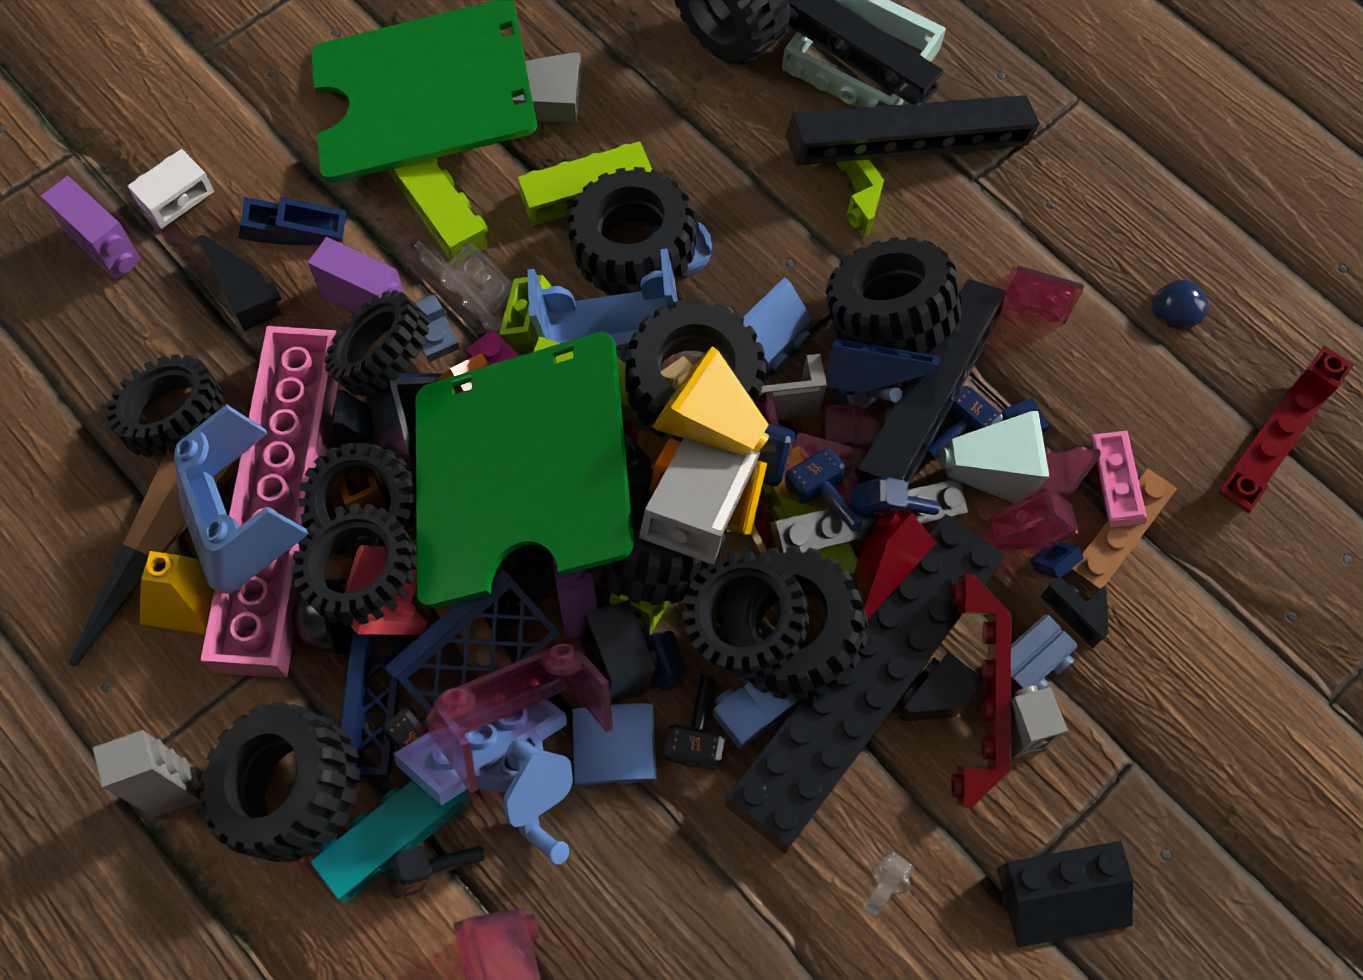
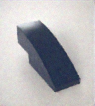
[238,197,346,245]

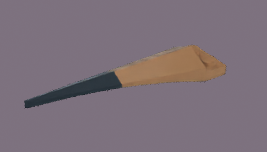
[69,448,241,667]

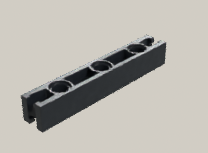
[786,0,943,104]

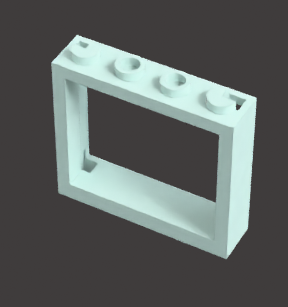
[782,0,946,108]

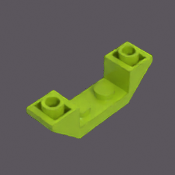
[812,159,884,238]

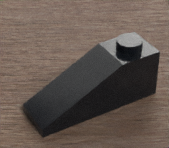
[198,235,282,331]

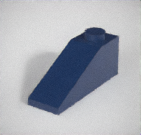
[826,338,940,395]

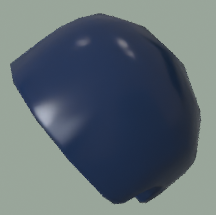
[1152,280,1208,329]

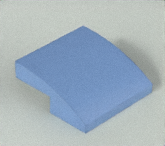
[572,704,657,787]

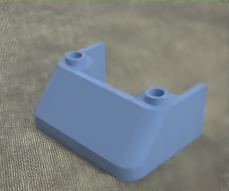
[527,249,680,363]
[174,404,308,594]

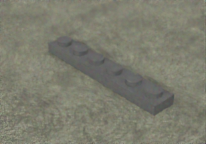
[770,479,968,553]

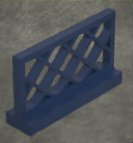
[385,565,560,726]

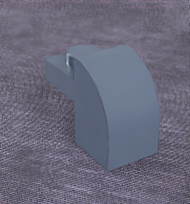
[414,294,460,363]

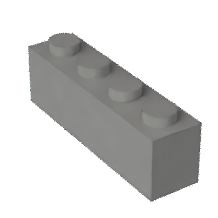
[93,730,203,818]

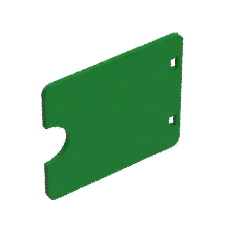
[311,0,537,183]
[416,332,634,608]

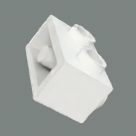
[128,149,214,229]

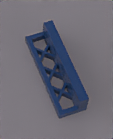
[341,629,405,778]

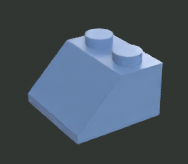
[743,277,812,379]

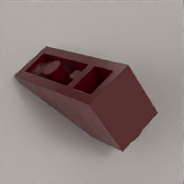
[852,510,936,620]

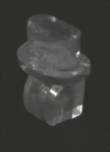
[863,851,914,917]

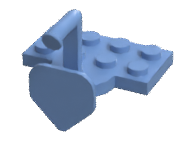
[394,678,573,865]

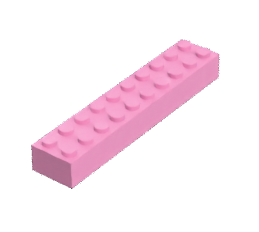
[200,326,338,678]

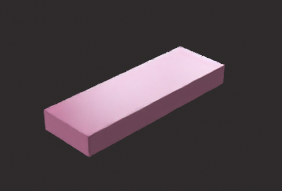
[1092,430,1147,528]

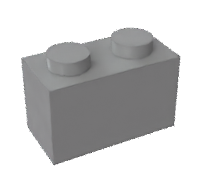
[1011,685,1068,758]

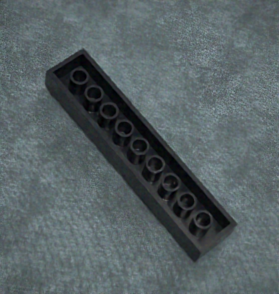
[725,513,1006,854]

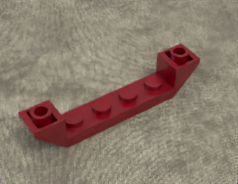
[1218,345,1354,514]
[951,574,1011,808]

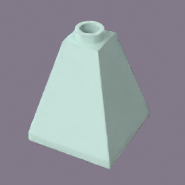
[939,411,1049,504]

